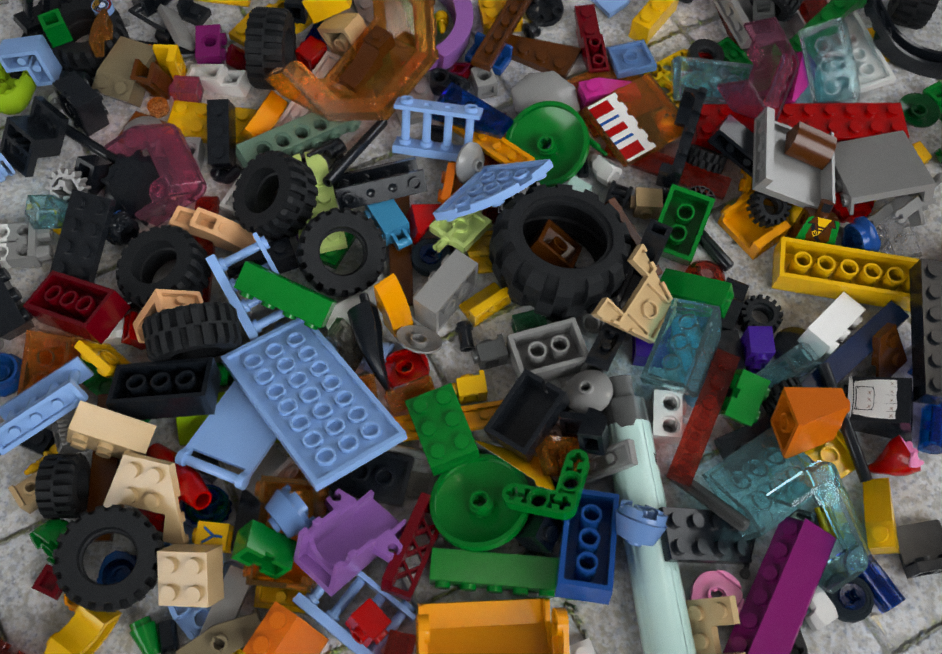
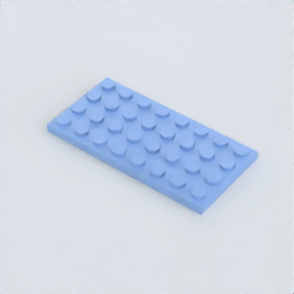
[220,317,407,492]

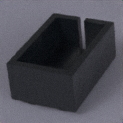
[484,368,570,463]

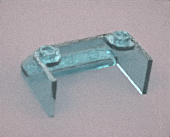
[766,460,869,594]

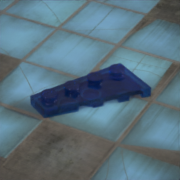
[432,82,514,139]

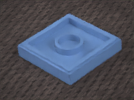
[605,39,657,79]

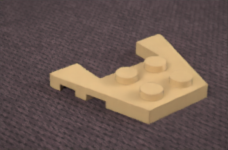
[591,244,677,344]
[103,452,189,544]

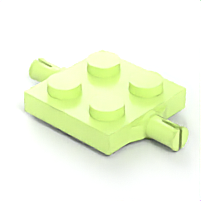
[429,210,492,253]

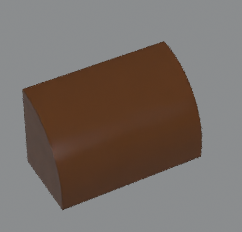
[785,121,837,170]

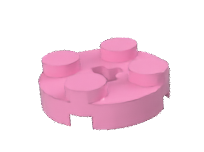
[689,570,744,614]

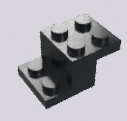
[0,96,69,177]

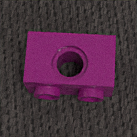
[195,24,228,64]

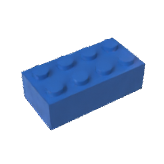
[555,487,620,605]

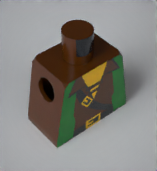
[786,199,840,245]

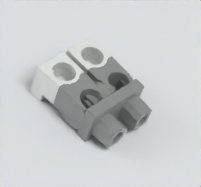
[0,221,54,269]

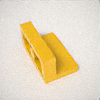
[152,44,187,89]
[459,282,511,327]

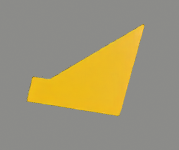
[475,440,555,490]

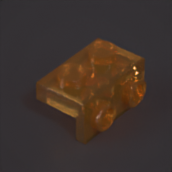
[384,375,435,414]
[535,435,582,477]

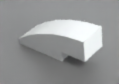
[183,64,252,97]

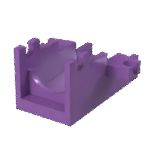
[294,489,407,597]

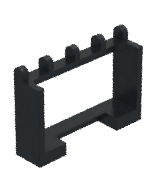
[655,86,707,189]

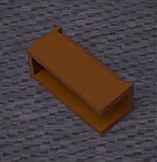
[130,59,174,100]

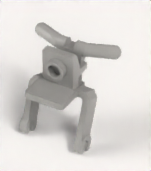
[866,172,942,229]

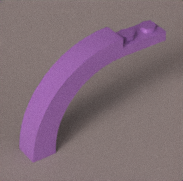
[400,0,473,84]

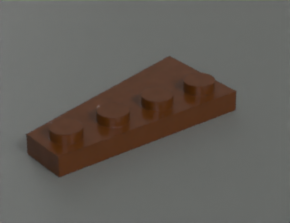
[507,35,582,79]

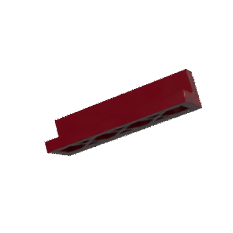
[381,492,440,602]

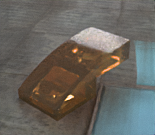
[89,9,113,58]

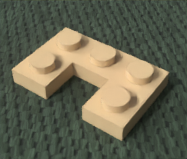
[686,595,746,654]

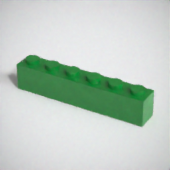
[429,548,573,600]

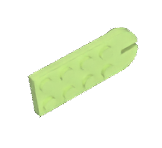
[292,152,348,254]

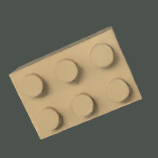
[67,400,157,462]

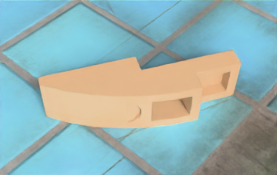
[169,205,260,253]

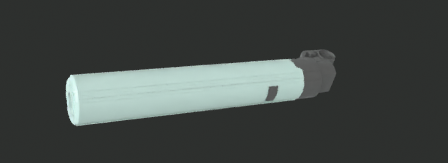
[581,362,696,654]

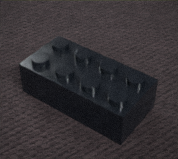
[106,357,222,420]

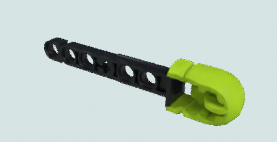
[0,0,43,115]

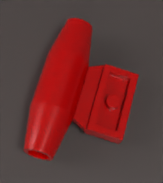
[137,443,212,532]

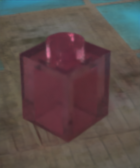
[169,75,204,103]

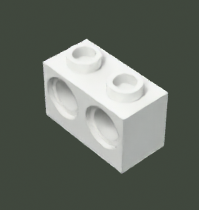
[649,389,687,446]

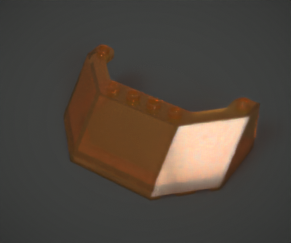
[265,0,439,121]

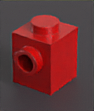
[295,35,327,72]
[345,598,392,648]

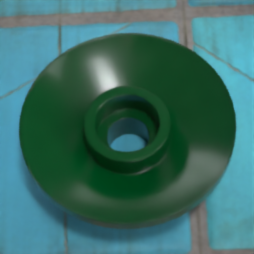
[899,93,940,128]

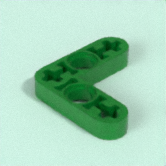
[502,449,590,520]

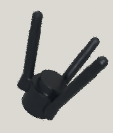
[128,9,175,45]
[301,138,347,172]

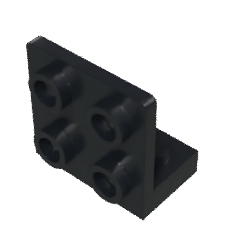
[896,519,942,579]

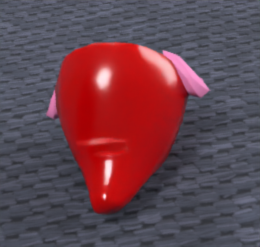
[868,434,924,477]

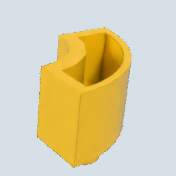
[44,605,122,654]

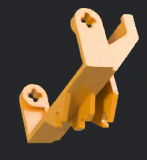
[416,597,569,654]

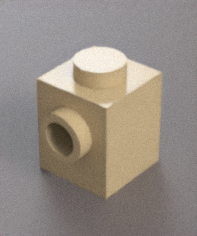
[629,187,663,219]

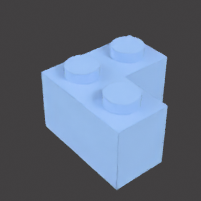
[0,34,62,87]

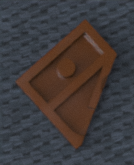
[871,323,908,377]

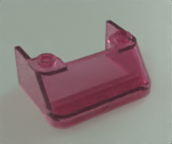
[717,17,799,121]
[105,123,207,226]

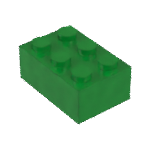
[658,184,715,267]
[405,383,480,476]

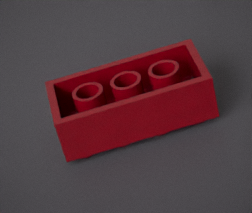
[23,270,130,345]

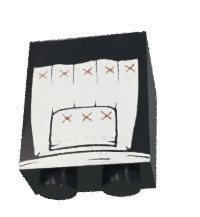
[844,376,913,442]

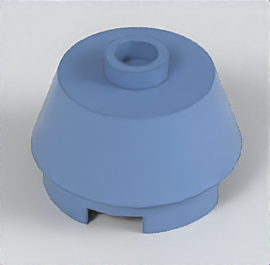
[265,484,316,538]
[615,499,668,547]

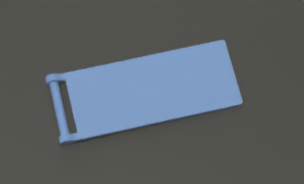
[175,322,339,490]

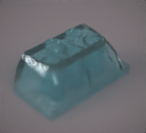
[798,17,861,103]
[670,56,753,104]
[640,298,722,398]

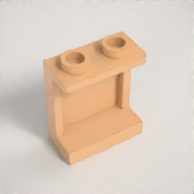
[132,289,204,343]

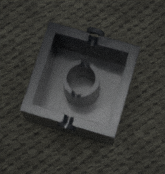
[52,71,110,137]

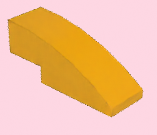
[240,90,288,140]
[374,273,413,337]

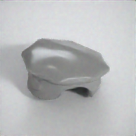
[511,71,580,115]

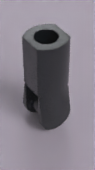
[157,619,180,654]

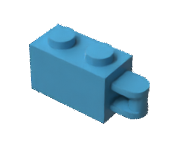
[363,199,413,251]

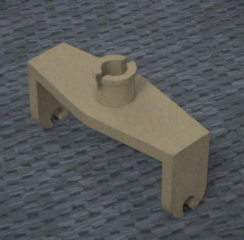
[176,608,263,654]

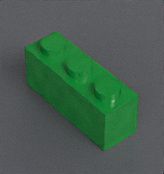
[660,268,734,319]

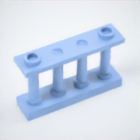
[392,95,483,162]
[205,232,285,341]
[0,356,94,455]
[292,571,416,654]

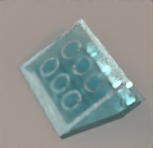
[702,427,830,541]

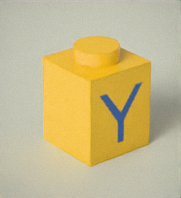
[192,521,234,553]

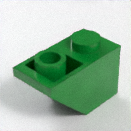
[37,8,73,48]

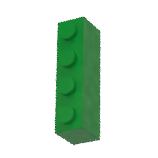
[234,261,337,330]

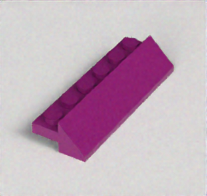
[723,515,836,654]

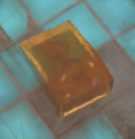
[17,329,86,395]

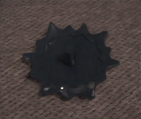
[99,149,178,226]

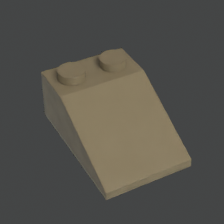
[92,36,156,108]

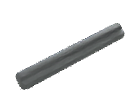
[666,467,750,531]

